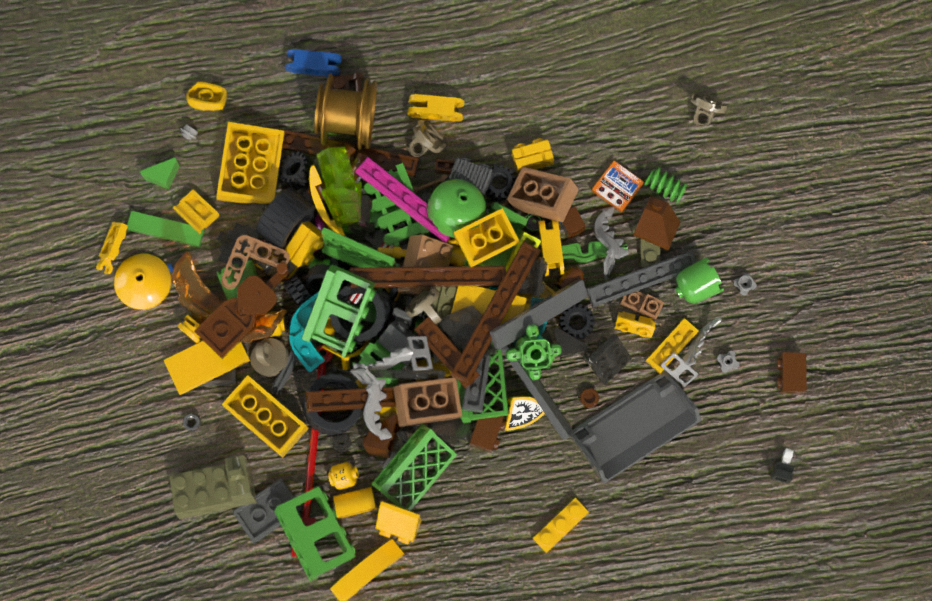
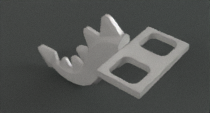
[594,207,629,280]
[660,318,722,387]
[353,336,433,371]
[350,369,392,440]

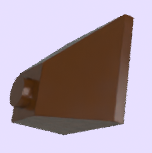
[633,196,681,250]

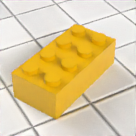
[221,375,308,458]

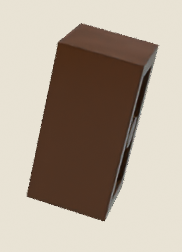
[435,158,455,175]

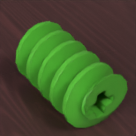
[644,167,687,205]

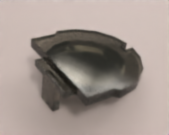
[217,223,260,267]
[428,417,473,447]

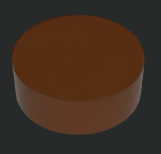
[579,388,599,408]

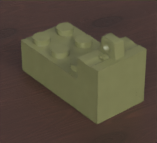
[169,455,257,519]

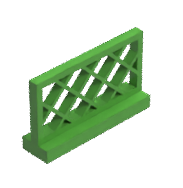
[321,228,400,268]
[454,343,509,423]
[371,424,457,511]

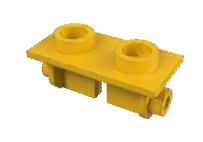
[614,311,656,338]

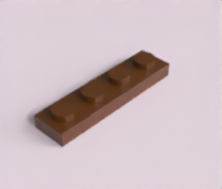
[414,317,481,389]

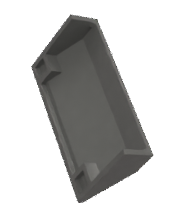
[571,370,701,483]

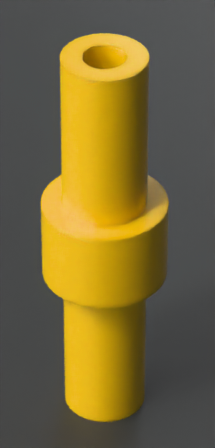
[377,247,407,259]

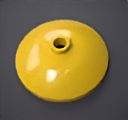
[114,254,172,310]

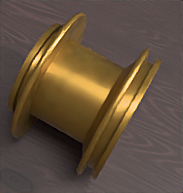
[314,73,377,150]

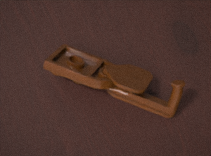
[194,262,289,359]

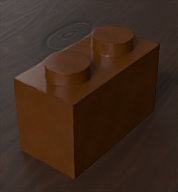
[776,352,807,395]
[470,407,506,453]

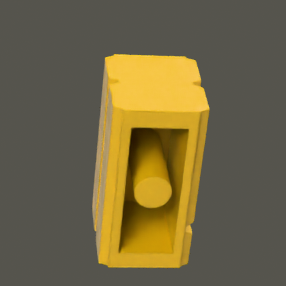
[511,138,554,174]
[284,221,324,267]

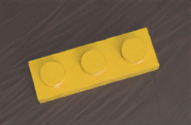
[646,318,699,374]
[533,498,589,553]

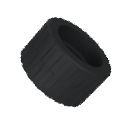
[256,188,317,250]
[329,285,393,342]
[302,373,363,436]

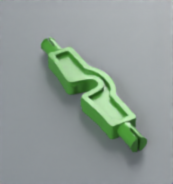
[562,242,628,263]

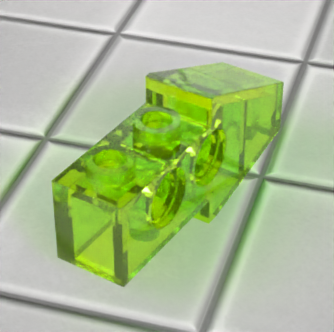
[316,147,362,227]

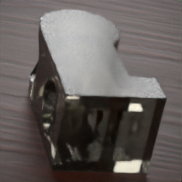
[348,195,374,234]

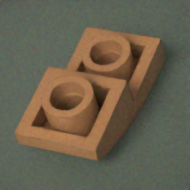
[619,291,664,320]

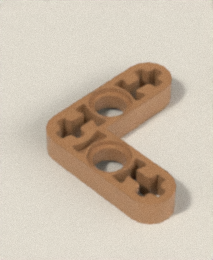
[221,235,290,289]

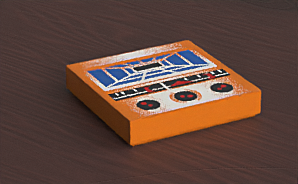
[591,161,645,213]

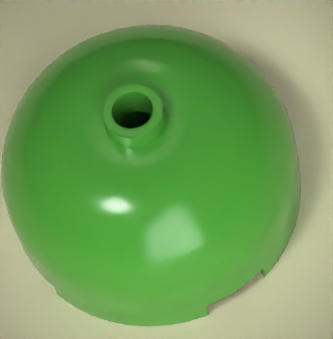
[427,179,486,238]

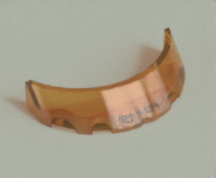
[171,251,287,343]

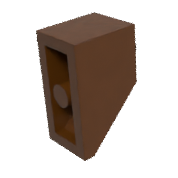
[363,415,400,458]

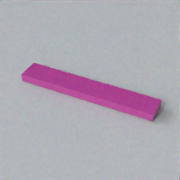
[355,157,450,243]

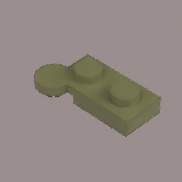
[633,223,660,269]

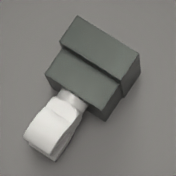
[771,448,794,484]

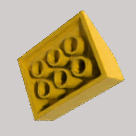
[217,122,284,204]

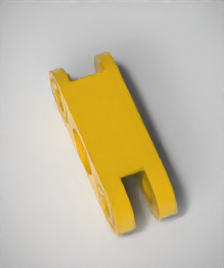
[407,94,465,122]
[538,220,564,276]

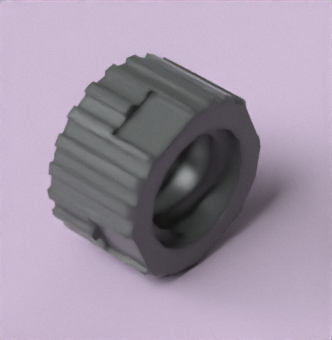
[183,413,201,431]

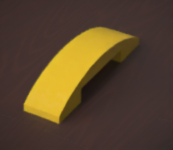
[309,165,345,236]
[330,539,404,601]

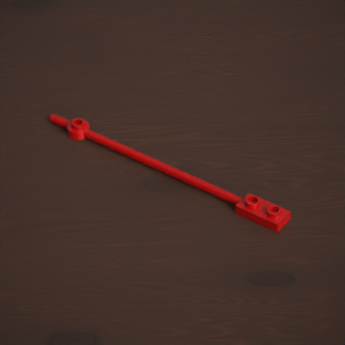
[291,342,333,557]

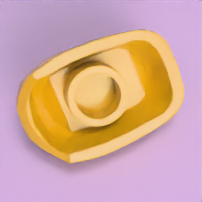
[186,82,227,111]

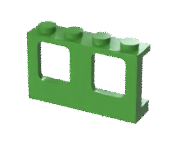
[302,265,376,358]
[274,486,355,581]

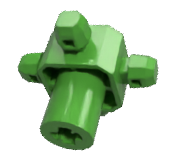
[506,324,561,380]

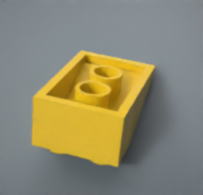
[453,208,520,267]
[376,501,422,545]

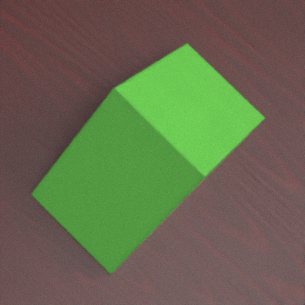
[140,157,180,189]

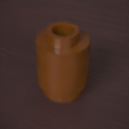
[556,266,584,289]

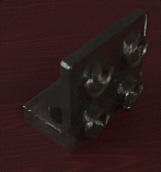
[518,256,547,297]

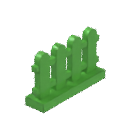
[364,163,431,247]

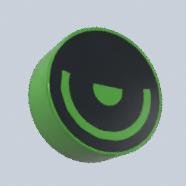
[525,214,543,232]

